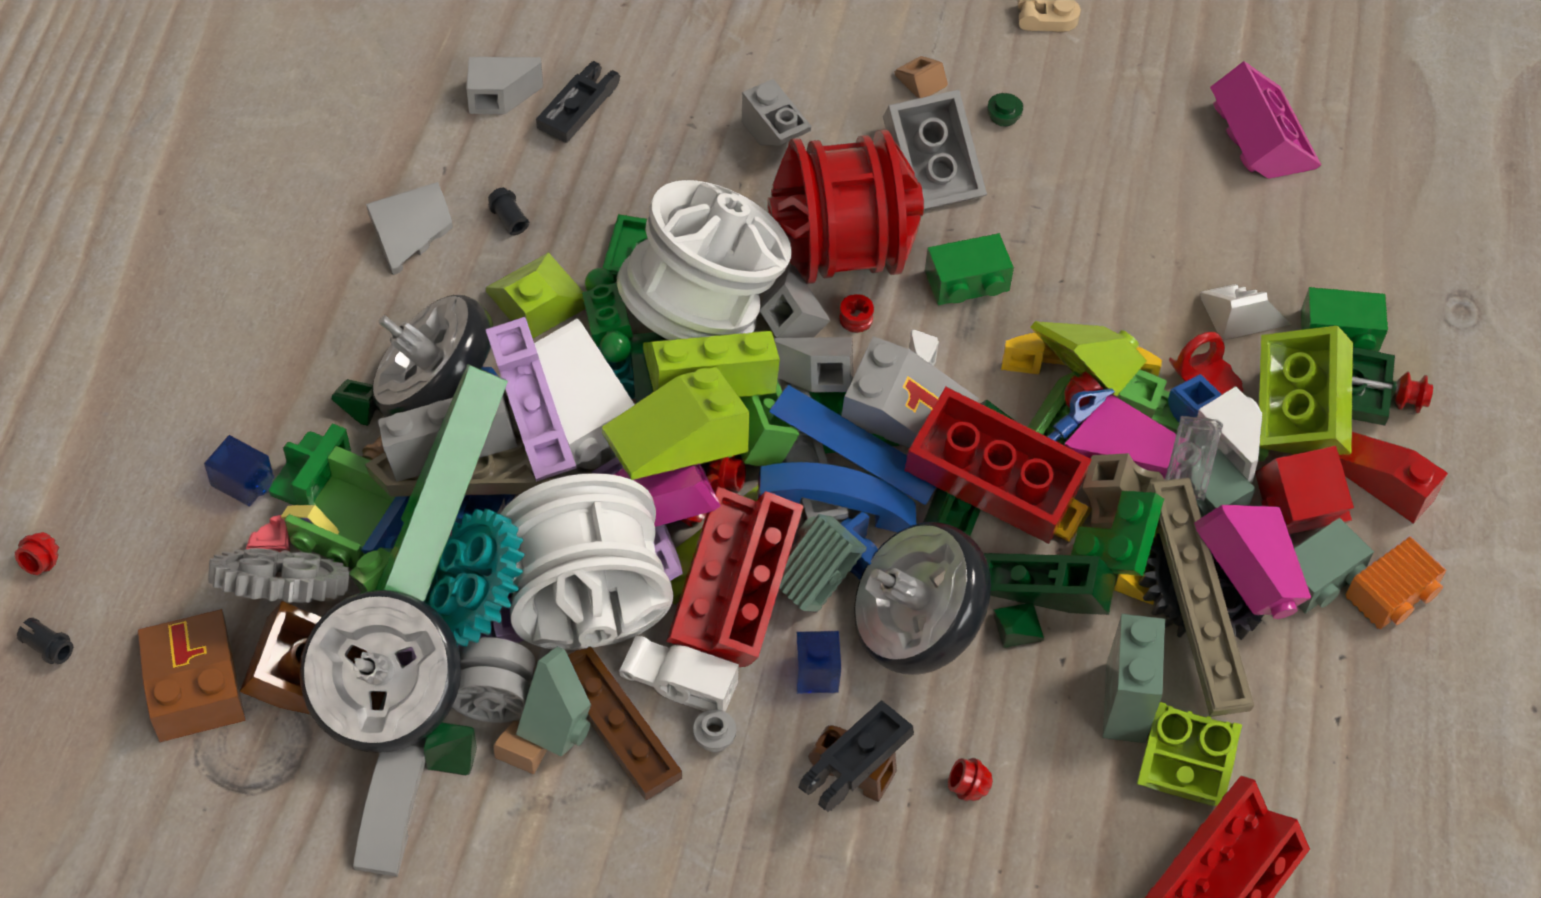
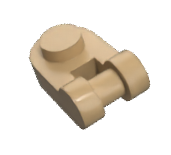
[1017,0,1081,32]

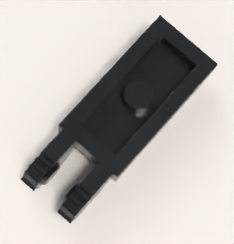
[536,61,621,143]
[798,700,914,812]

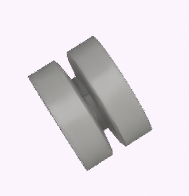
[452,637,535,723]

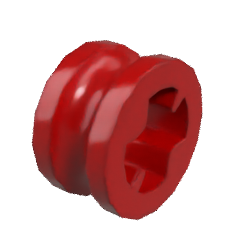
[839,294,874,333]

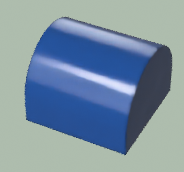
[1168,374,1222,427]

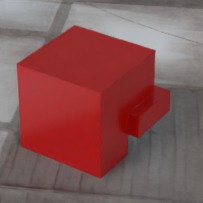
[1255,446,1354,536]

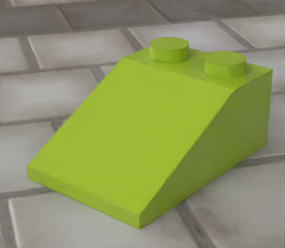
[602,367,749,480]

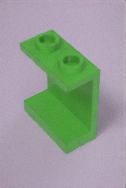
[285,446,395,569]

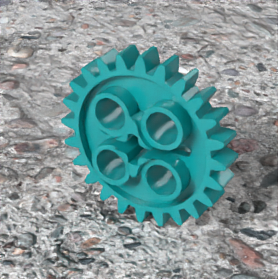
[424,509,524,647]

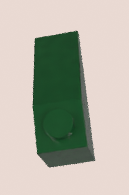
[984,553,1116,615]

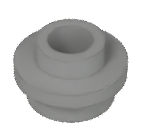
[693,709,736,752]

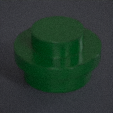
[987,93,1023,127]

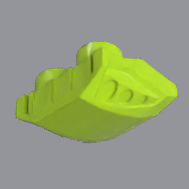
[1137,702,1242,807]

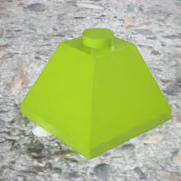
[485,252,586,339]
[1030,321,1147,397]

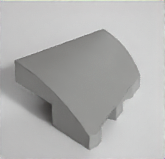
[366,182,453,275]

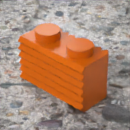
[1346,536,1447,629]

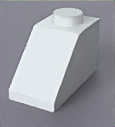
[1195,387,1262,483]

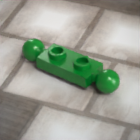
[582,268,633,363]

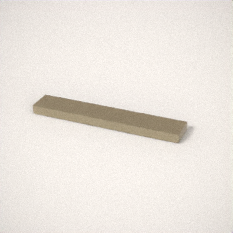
[1147,478,1254,717]

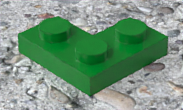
[1071,491,1164,576]

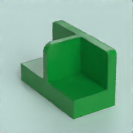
[269,423,351,505]

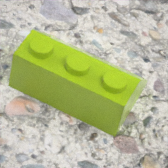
[1259,326,1353,455]
[643,331,780,397]

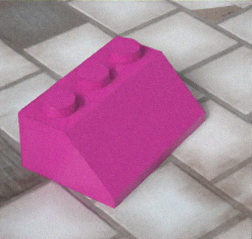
[1210,61,1321,179]

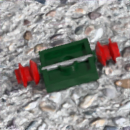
[1352,347,1433,426]

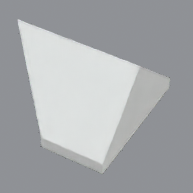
[1200,284,1291,340]

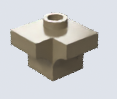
[1083,453,1165,529]

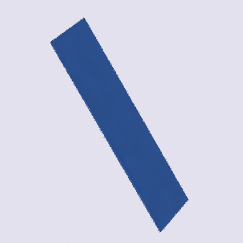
[769,385,936,505]

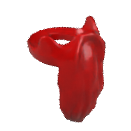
[1169,332,1243,395]

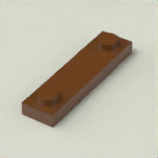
[568,646,682,801]

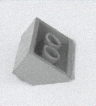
[378,393,517,482]

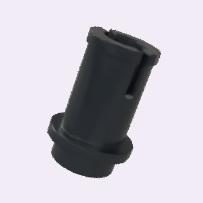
[488,187,530,235]
[17,617,74,664]

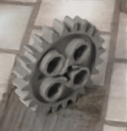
[208,548,349,602]

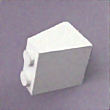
[534,319,635,465]

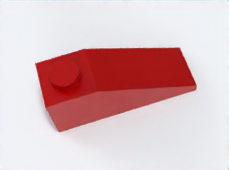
[1339,432,1448,524]

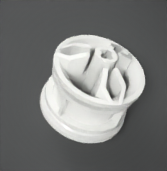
[617,180,791,340]
[500,473,673,650]

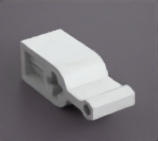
[620,636,739,712]

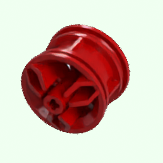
[767,129,924,284]

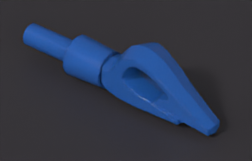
[1048,388,1115,442]

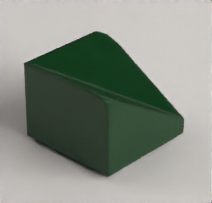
[424,722,477,776]

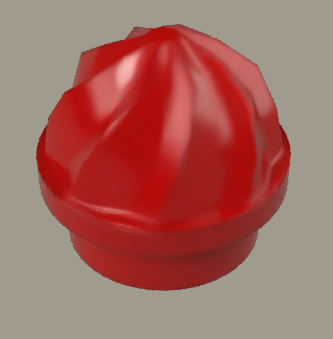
[1064,371,1103,408]
[706,455,746,492]
[15,532,60,575]
[948,758,993,801]

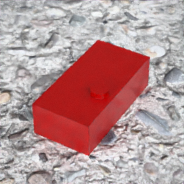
[904,386,1092,544]

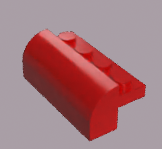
[666,487,804,667]
[1145,776,1310,898]

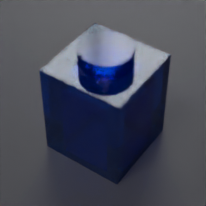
[204,435,274,507]
[795,631,842,694]

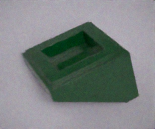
[331,379,377,426]
[993,603,1044,648]

